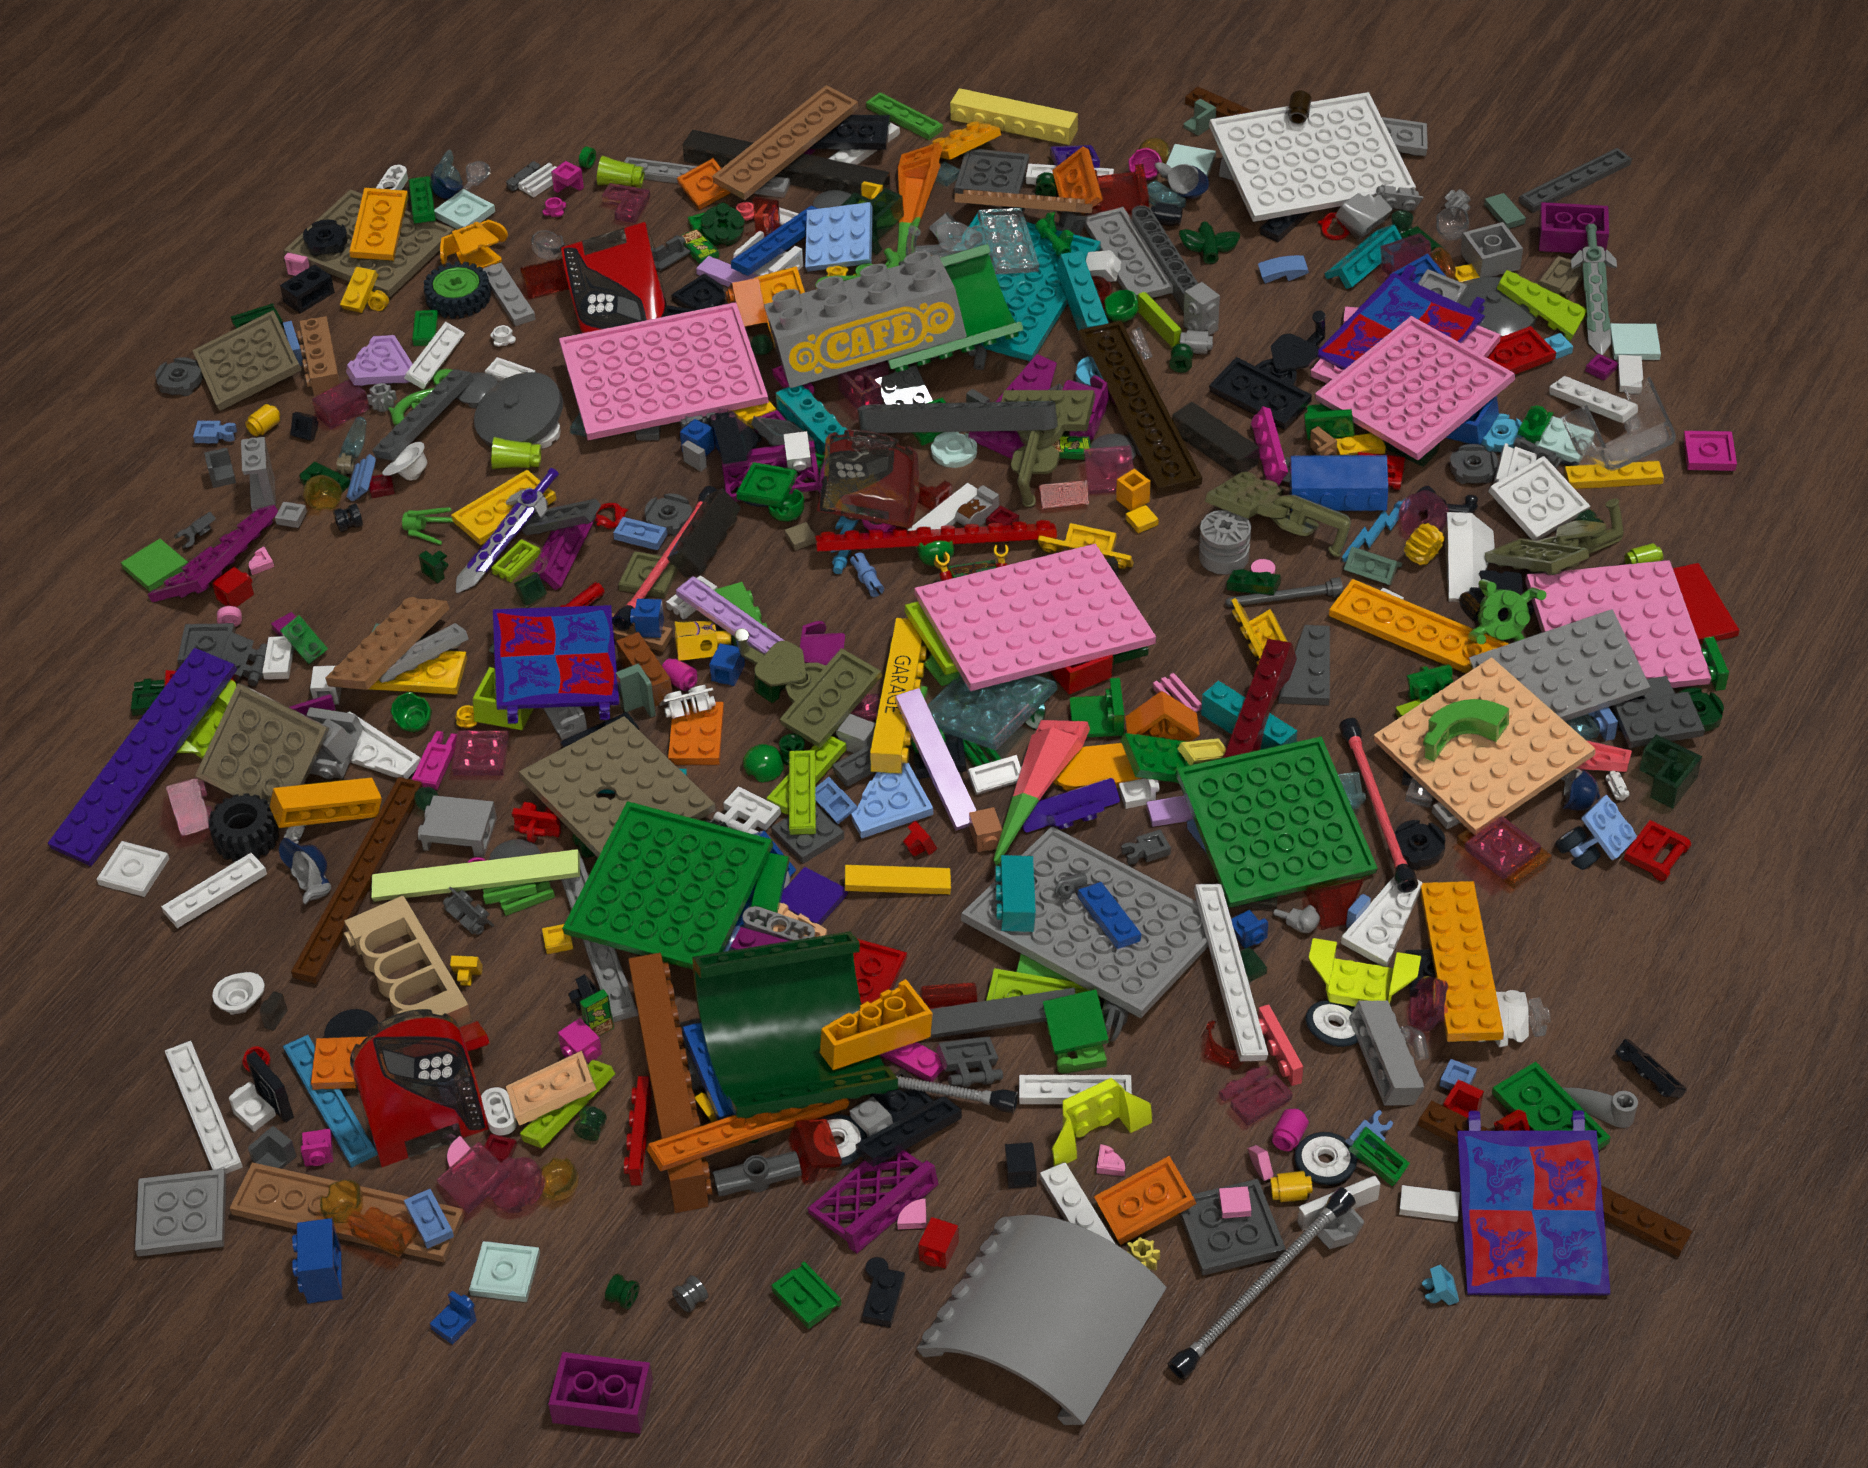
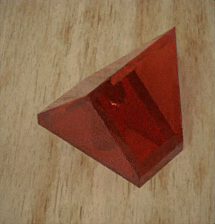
[1303,878,1365,930]

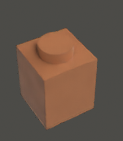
[969,807,1002,852]

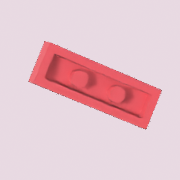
[1258,1004,1303,1086]

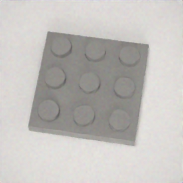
[135,1169,226,1257]

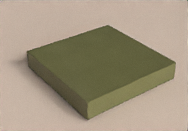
[618,551,680,599]

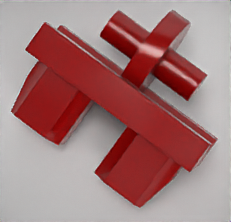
[511,802,561,843]

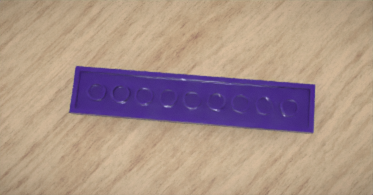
[48,648,237,867]

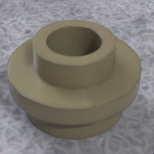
[337,453,354,476]

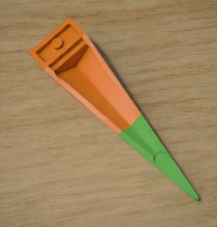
[897,142,942,261]

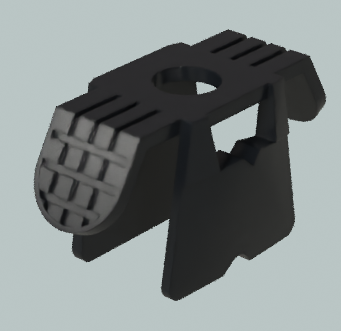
[1459,570,1534,621]

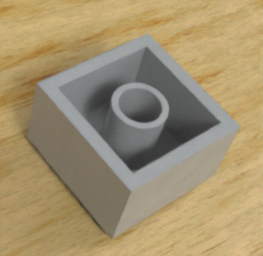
[1461,222,1523,277]

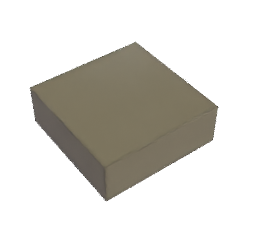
[785,522,815,550]

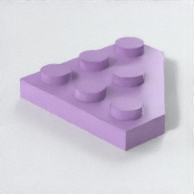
[346,335,413,386]

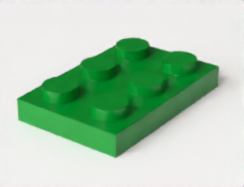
[1120,733,1190,783]

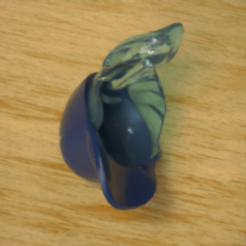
[431,149,464,199]

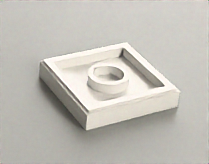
[97,841,169,897]

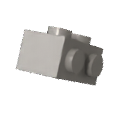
[1183,282,1220,335]

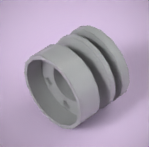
[1199,510,1251,575]

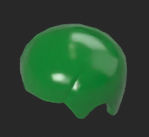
[1104,290,1139,323]
[768,489,804,522]
[917,541,954,567]
[391,692,432,732]
[743,744,784,782]

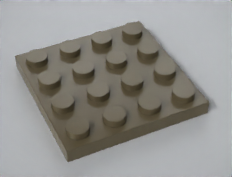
[193,310,302,411]
[195,683,330,804]

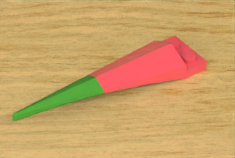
[993,720,1090,866]

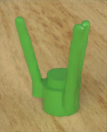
[402,507,453,545]

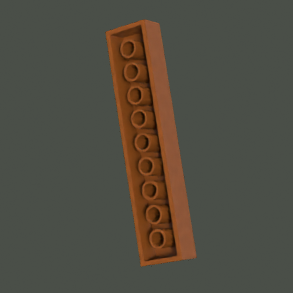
[628,953,713,1213]

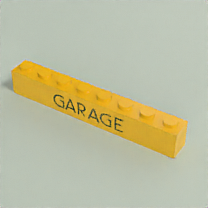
[870,618,927,774]

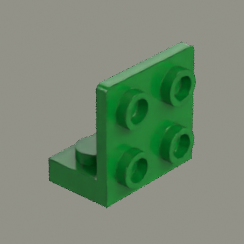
[1305,404,1355,440]
[1070,678,1124,737]

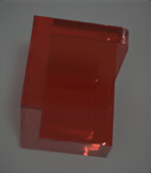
[915,480,952,511]

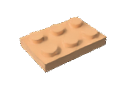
[506,1051,597,1125]

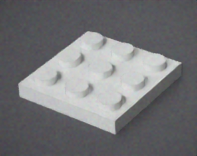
[1488,456,1590,541]

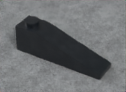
[710,409,762,464]

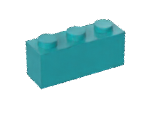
[995,855,1036,932]

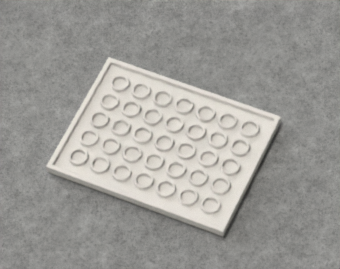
[1209,92,1416,222]

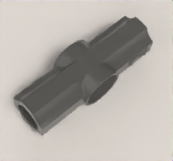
[712,1151,802,1197]

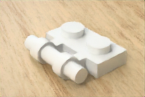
[713,786,781,834]

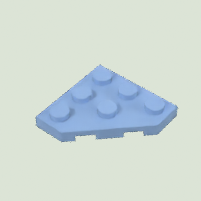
[851,763,933,839]

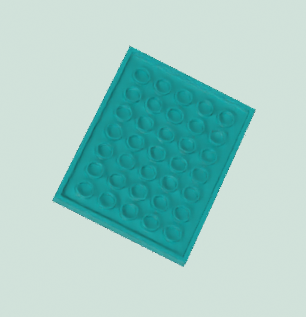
[951,210,1101,361]

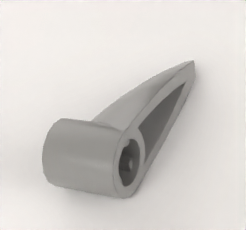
[1562,1087,1638,1128]

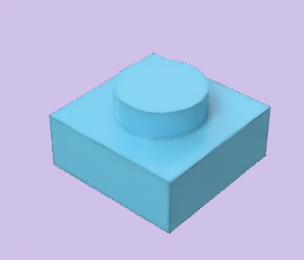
[1544,333,1573,359]

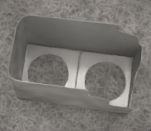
[1335,193,1393,241]

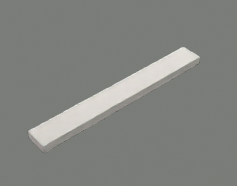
[1194,884,1268,1061]

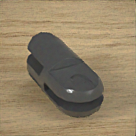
[1102,999,1129,1042]

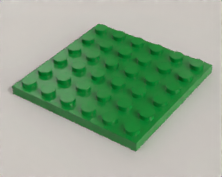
[1175,736,1378,908]
[562,801,773,970]

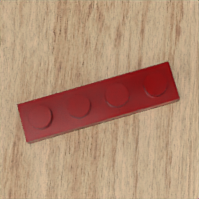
[624,1076,652,1185]

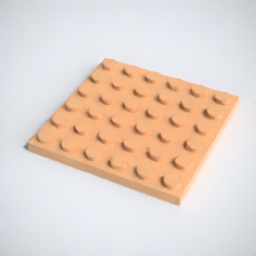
[1374,657,1595,836]

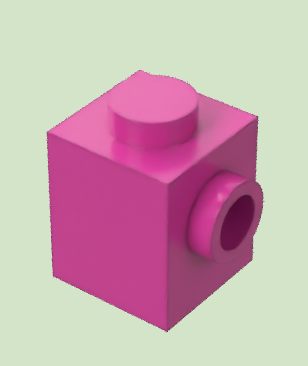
[558,1018,602,1064]

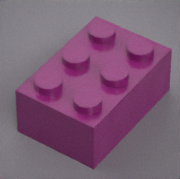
[1538,202,1609,254]
[548,1352,653,1434]

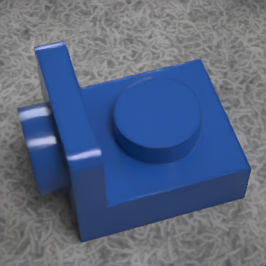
[1231,910,1268,948]
[430,1291,477,1345]

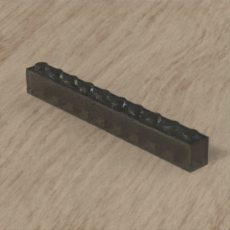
[682,129,890,200]

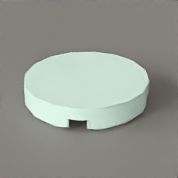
[931,432,977,468]

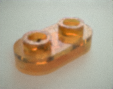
[1429,247,1456,279]

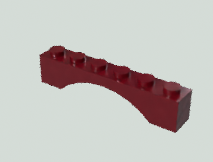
[1223,639,1297,758]

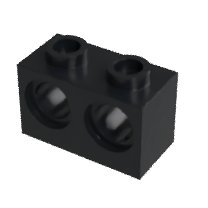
[280,264,335,314]

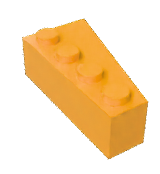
[820,979,933,1070]

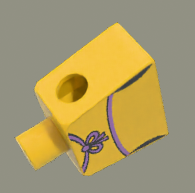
[675,621,731,661]

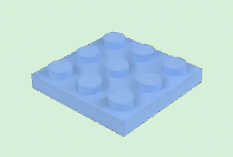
[805,202,872,271]

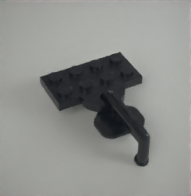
[1209,310,1326,430]

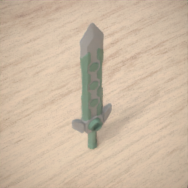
[1571,224,1617,355]

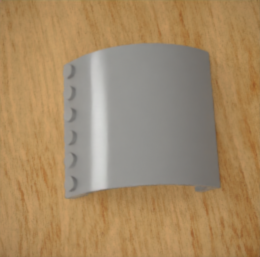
[917,1215,1167,1425]

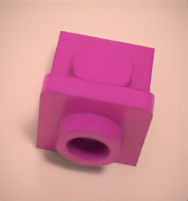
[301,1128,333,1166]

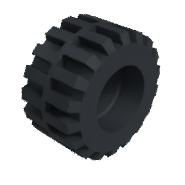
[208,793,279,862]

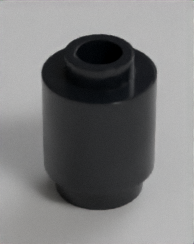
[1151,202,1183,226]

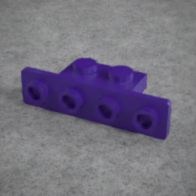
[1022,778,1120,832]

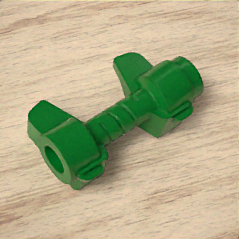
[1035,212,1074,257]

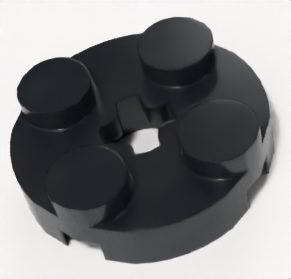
[303,219,348,256]
[1395,820,1445,870]

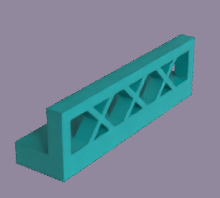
[1324,224,1405,289]

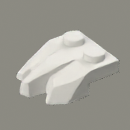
[1478,990,1529,1047]

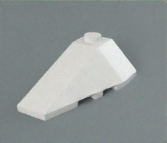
[1444,512,1495,602]

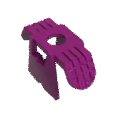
[1062,375,1109,440]
[800,621,845,680]

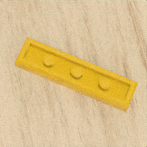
[845,865,951,894]

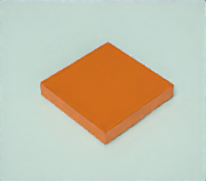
[677,158,731,210]

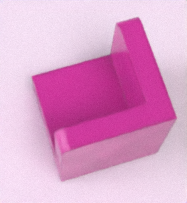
[551,161,584,193]

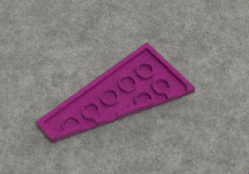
[968,354,1057,459]
[147,505,278,602]

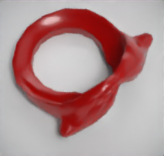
[1317,212,1349,240]
[594,503,628,529]

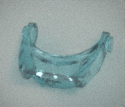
[339,417,367,458]

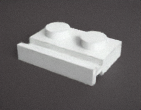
[1493,443,1537,484]

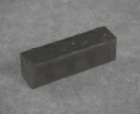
[1172,402,1259,476]
[667,488,741,578]

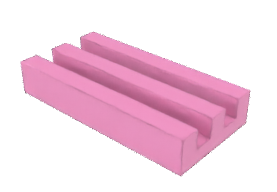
[1153,673,1202,712]

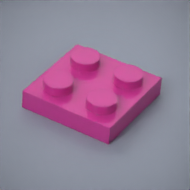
[1683,431,1737,471]

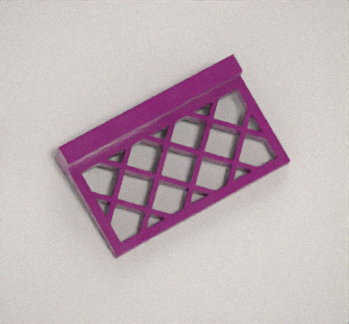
[721,441,820,503]
[807,1150,939,1254]

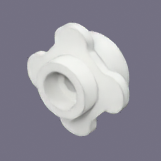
[491,325,516,347]

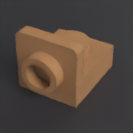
[1310,426,1337,455]

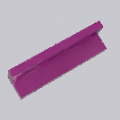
[526,521,594,590]

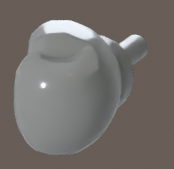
[1274,905,1320,934]

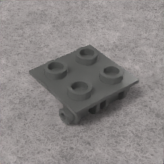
[874,365,932,404]

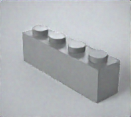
[1349,1001,1424,1106]

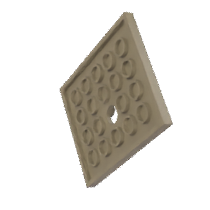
[284,190,454,297]
[519,716,715,857]

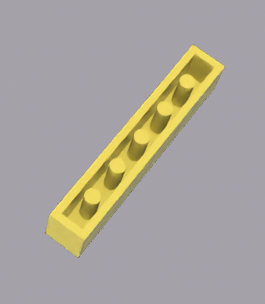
[950,88,1078,145]

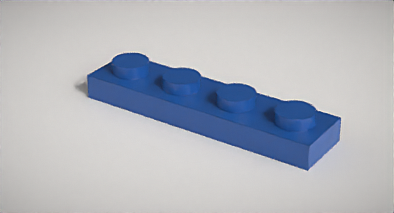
[682,1023,735,1121]

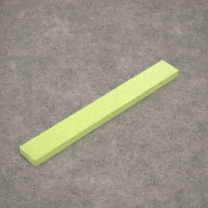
[372,849,580,902]

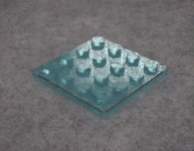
[927,674,1058,750]

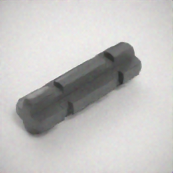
[506,161,540,191]

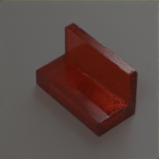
[753,196,781,237]
[1037,480,1089,509]
[921,983,977,1009]
[789,1119,842,1183]

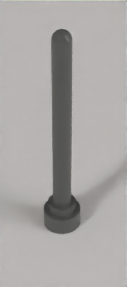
[1225,577,1343,607]

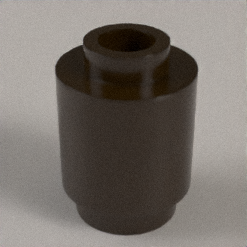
[1288,90,1312,124]

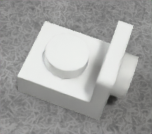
[1119,778,1159,809]
[229,1082,276,1132]

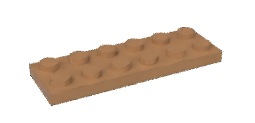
[955,190,1093,213]
[325,597,450,690]

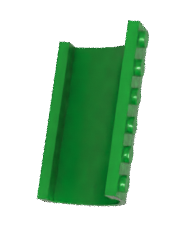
[884,244,1023,372]

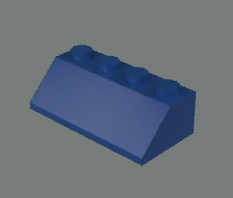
[1289,455,1388,511]

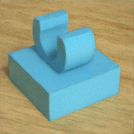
[1422,1264,1459,1306]

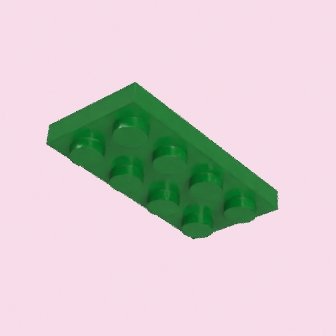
[1492,1061,1611,1150]

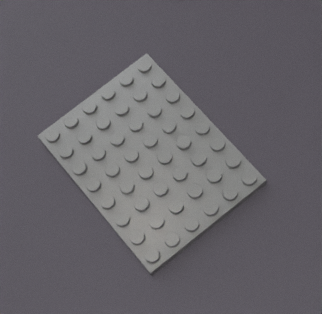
[961,826,1209,1018]

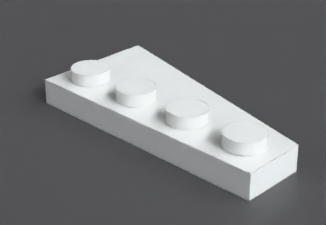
[348,711,421,779]
[1341,877,1422,967]

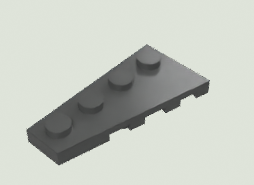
[1279,625,1330,705]

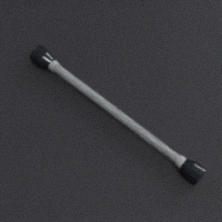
[896,1076,1018,1114]
[1168,1187,1356,1380]

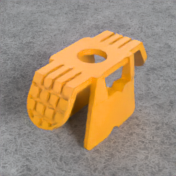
[440,220,508,268]

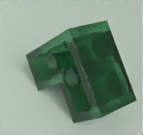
[841,188,904,240]
[1639,734,1702,809]

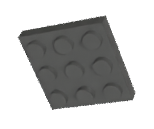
[955,149,1029,194]
[1179,1179,1286,1276]

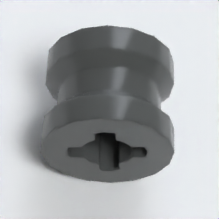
[672,1275,709,1313]

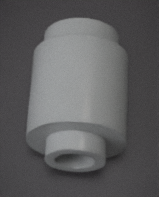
[1180,330,1213,354]

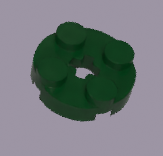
[701,203,745,246]
[1679,688,1724,732]

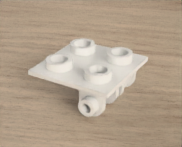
[659,685,716,719]

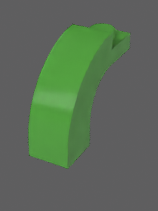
[1423,699,1509,762]

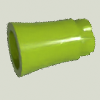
[597,156,645,188]
[491,437,541,469]

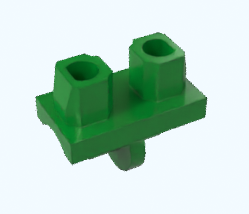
[1517,405,1554,444]
[280,615,328,665]
[1407,664,1454,701]

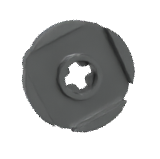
[155,357,203,396]
[1450,444,1498,484]
[645,494,692,536]

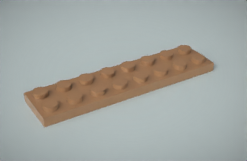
[712,85,859,200]
[230,1162,465,1263]

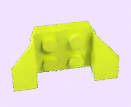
[1309,938,1421,1006]
[1052,1077,1152,1167]

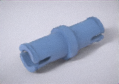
[850,553,884,597]

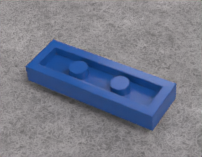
[1078,882,1142,949]

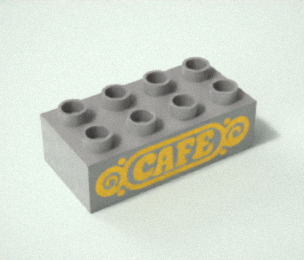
[764,251,967,388]

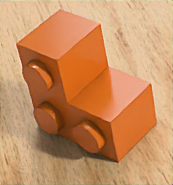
[725,278,767,328]
[1125,691,1200,742]

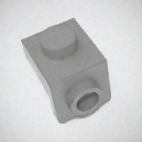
[850,1097,893,1137]
[1317,1208,1364,1249]

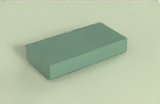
[1484,193,1526,229]

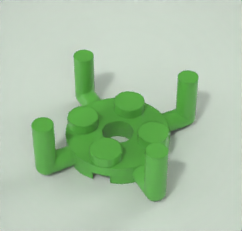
[1468,579,1546,644]

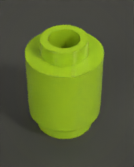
[1624,543,1663,565]

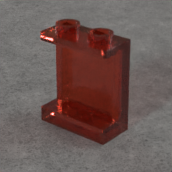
[1092,164,1149,214]

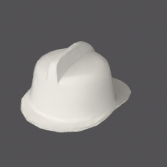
[382,442,427,481]

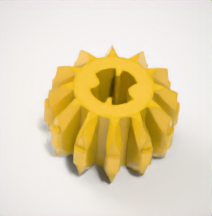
[1404,523,1444,565]

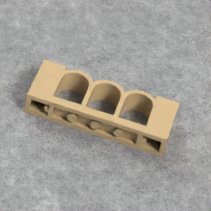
[343,896,472,1043]

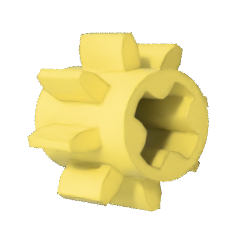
[1127,1237,1160,1271]

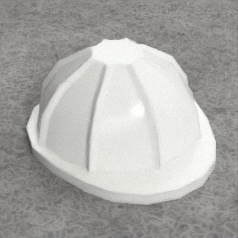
[212,972,265,1015]

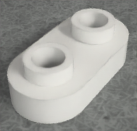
[481,1087,517,1135]

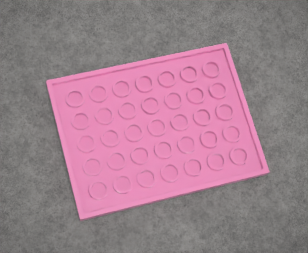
[559,302,769,440]
[914,544,1156,691]

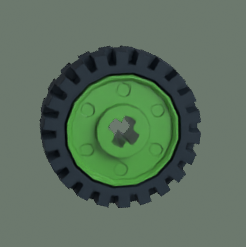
[424,261,491,319]

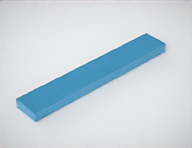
[283,1035,377,1168]

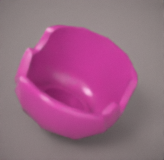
[1128,148,1162,181]

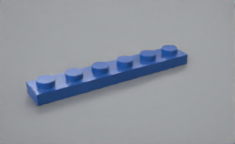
[731,206,818,276]

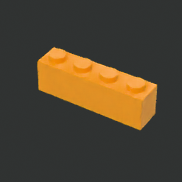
[269,778,382,828]

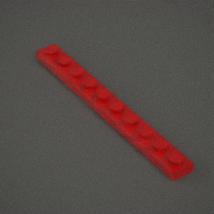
[815,520,1057,551]

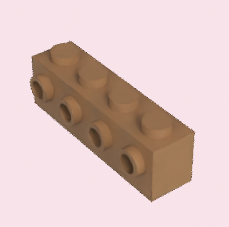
[297,316,341,396]

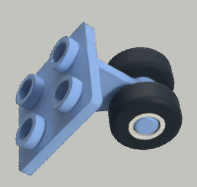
[1555,795,1637,870]

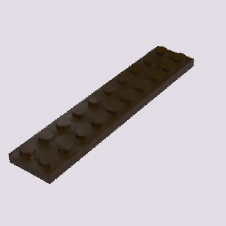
[1078,321,1202,495]

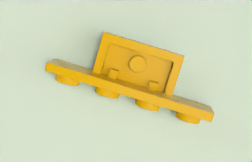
[1038,523,1134,569]
[1231,598,1288,664]

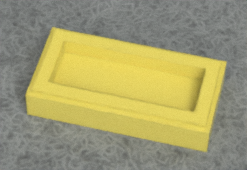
[1177,738,1226,765]

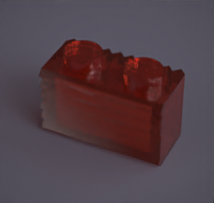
[520,258,569,299]

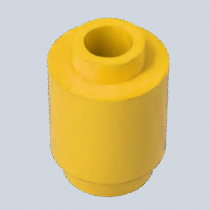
[245,404,280,437]
[1270,1171,1313,1202]

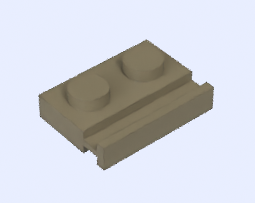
[1539,256,1583,298]

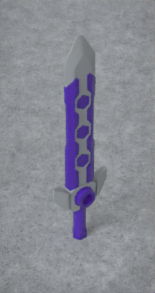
[456,468,559,593]

